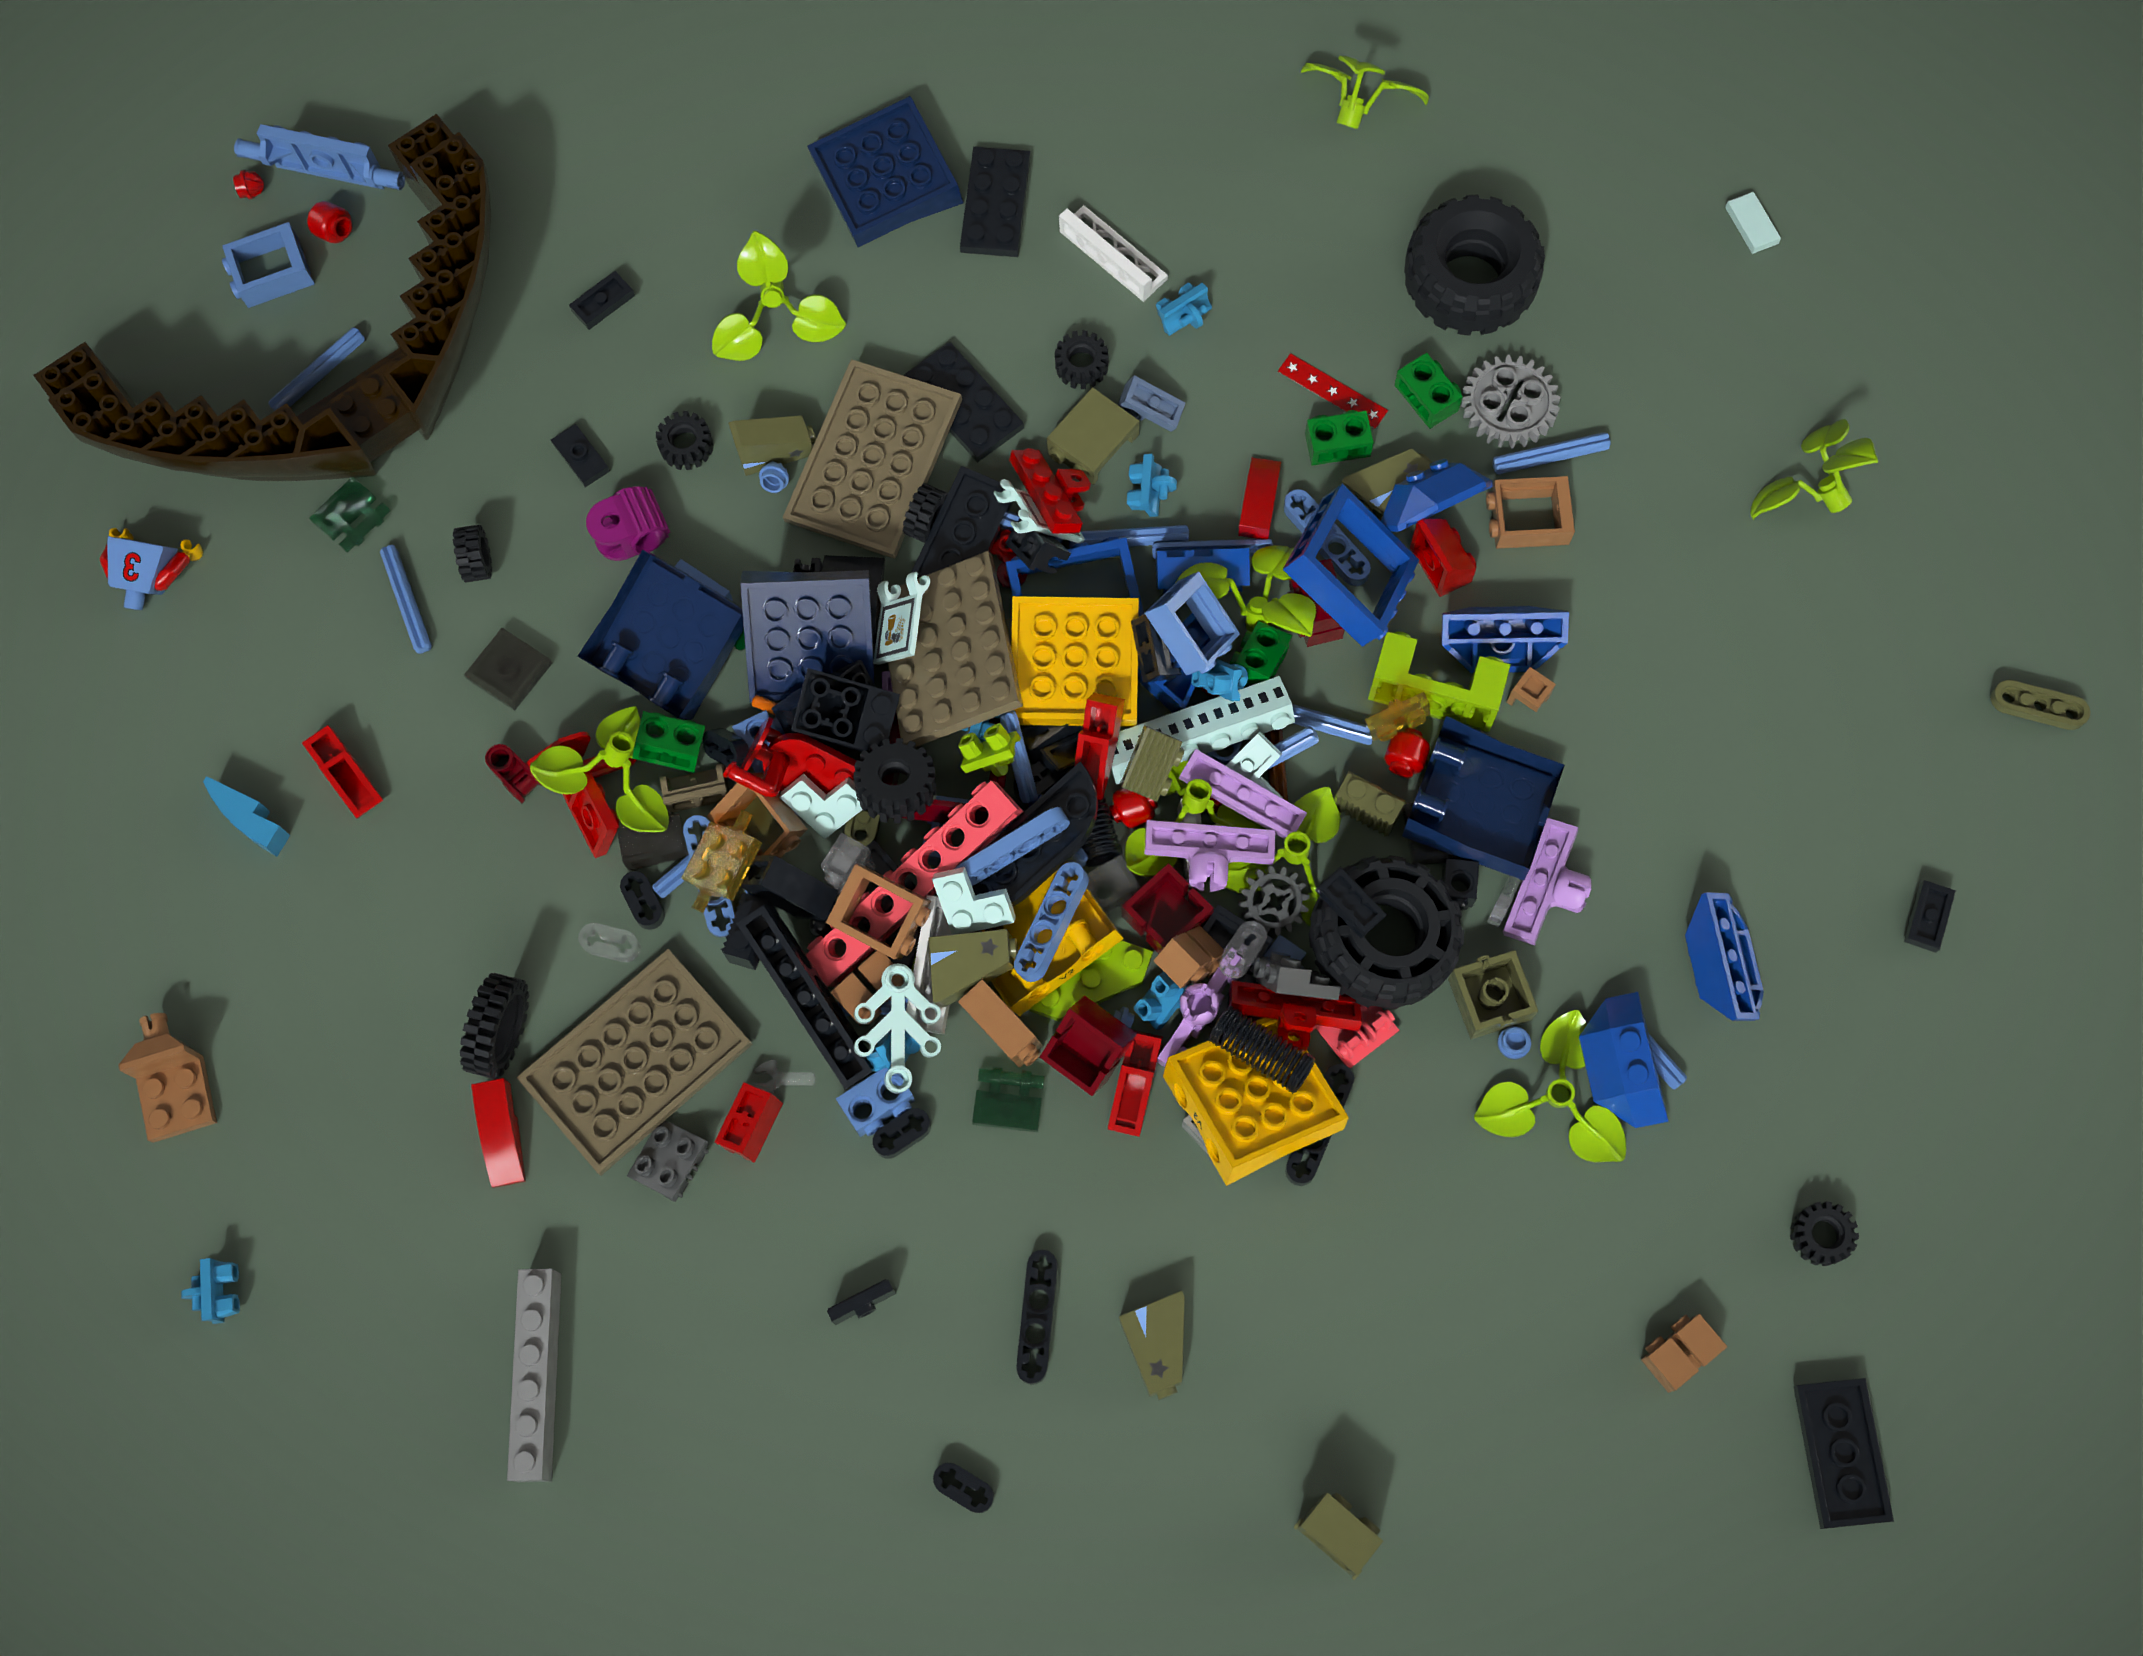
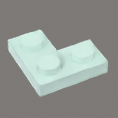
[1225,731,1283,799]
[779,774,863,839]
[932,867,1016,935]

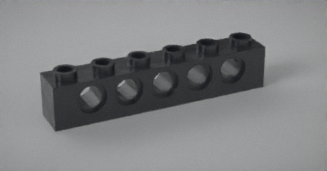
[736,903,874,1089]

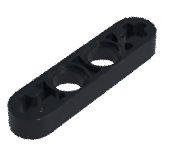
[1285,1064,1354,1186]
[1016,1250,1058,1385]

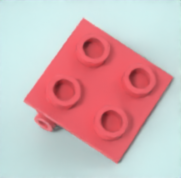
[1314,993,1400,1068]

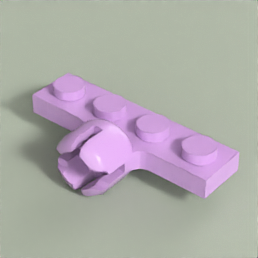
[1503,818,1591,946]
[1144,820,1275,892]
[1157,950,1243,1067]

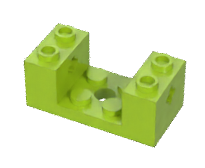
[1368,631,1511,732]

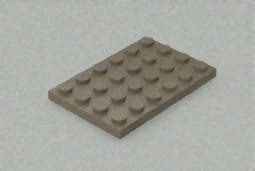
[782,359,963,559]
[880,551,1023,747]
[516,949,753,1176]

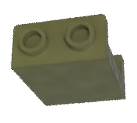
[1047,387,1139,485]

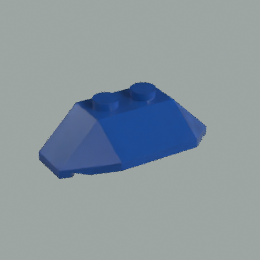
[1381,459,1494,532]
[1441,606,1569,673]
[1685,892,1764,1021]
[1579,992,1669,1128]

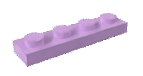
[1179,749,1307,839]

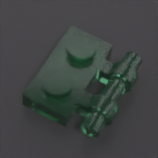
[309,477,391,553]
[972,1067,1045,1133]

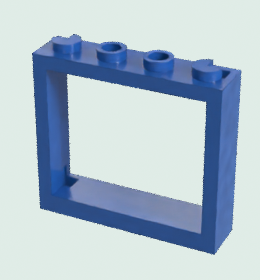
[1283,483,1419,647]
[1006,537,1144,617]

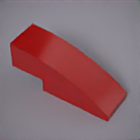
[1238,457,1281,539]
[1074,692,1125,800]
[302,725,384,819]
[1107,1029,1163,1137]
[471,1078,526,1188]

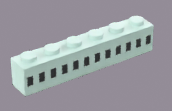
[1111,676,1295,785]

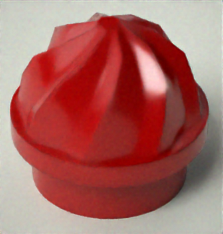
[233,170,264,200]

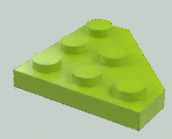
[1029,940,1153,1022]

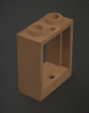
[1486,476,1575,549]
[707,772,808,864]
[826,864,931,959]
[958,979,1043,1068]

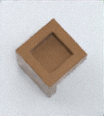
[1506,667,1556,712]

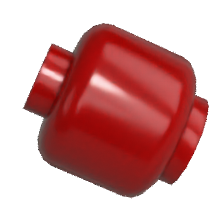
[307,201,352,244]
[1384,728,1430,777]
[1109,788,1159,828]

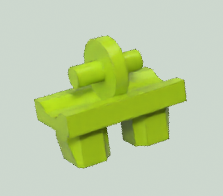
[958,723,1021,777]

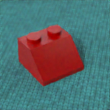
[1410,519,1476,597]

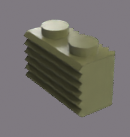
[1120,725,1185,801]
[1334,771,1406,836]

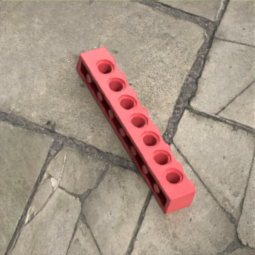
[806,780,1023,987]

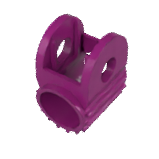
[586,486,670,561]

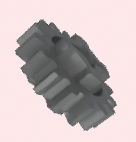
[1238,865,1309,935]

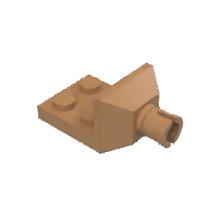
[119,1013,217,1143]

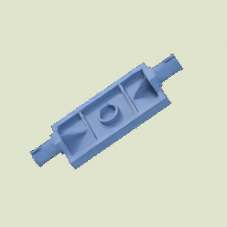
[234,124,405,190]

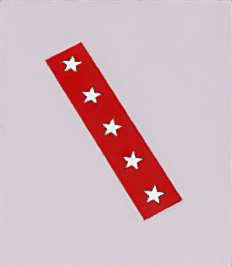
[1278,353,1389,429]

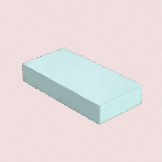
[1725,192,1781,254]

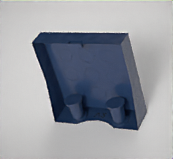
[807,96,963,247]
[577,550,744,720]
[740,570,875,702]
[1402,716,1565,880]

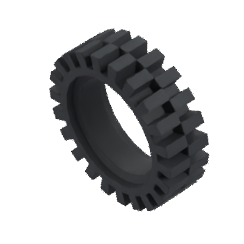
[460,973,529,1079]

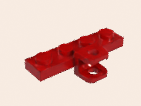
[1009,448,1091,534]
[1229,980,1362,1051]

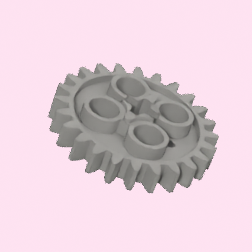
[1461,355,1560,449]

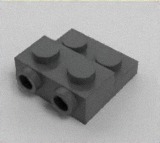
[1254,952,1341,1000]

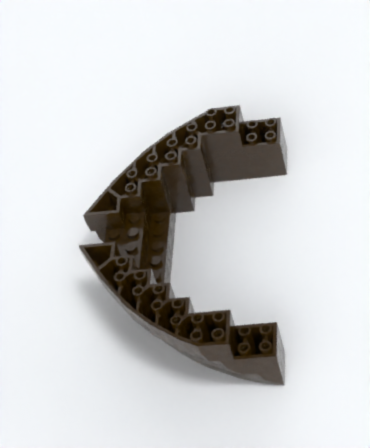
[33,114,491,481]

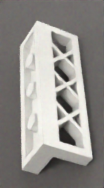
[1059,205,1168,302]
[906,895,952,1034]

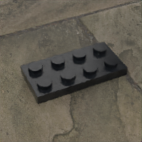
[960,147,1031,257]
[903,342,1024,463]
[911,466,1013,579]
[1793,1378,1894,1529]

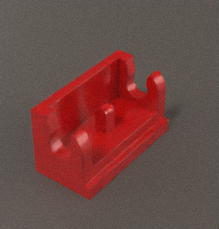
[714,1082,783,1163]

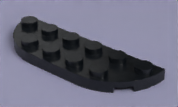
[936,762,1098,907]

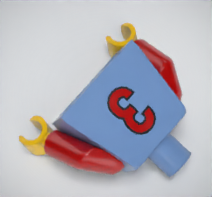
[100,528,203,610]

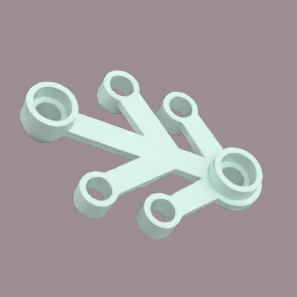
[854,963,941,1093]

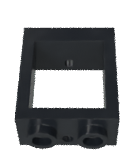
[735,855,838,920]

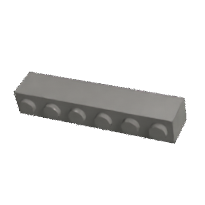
[507,1269,561,1482]

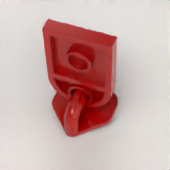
[723,717,857,797]
[527,732,637,858]

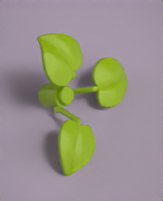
[1301,55,1429,129]
[712,230,846,361]
[1750,419,1878,520]
[1175,545,1316,637]
[530,706,669,832]
[1125,761,1267,877]
[1226,787,1341,927]
[1474,1010,1626,1162]

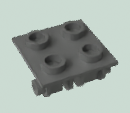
[627,1120,709,1202]

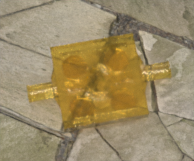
[1365,692,1430,742]
[681,810,762,914]

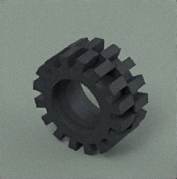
[1055,330,1108,389]
[656,411,713,470]
[903,483,948,543]
[453,524,492,583]
[1790,1201,1859,1266]

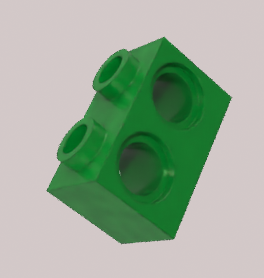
[1394,352,1463,429]
[1305,410,1374,466]
[1230,621,1293,688]
[632,711,705,773]

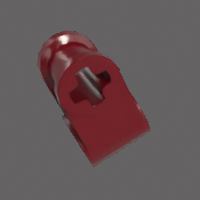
[485,744,542,804]

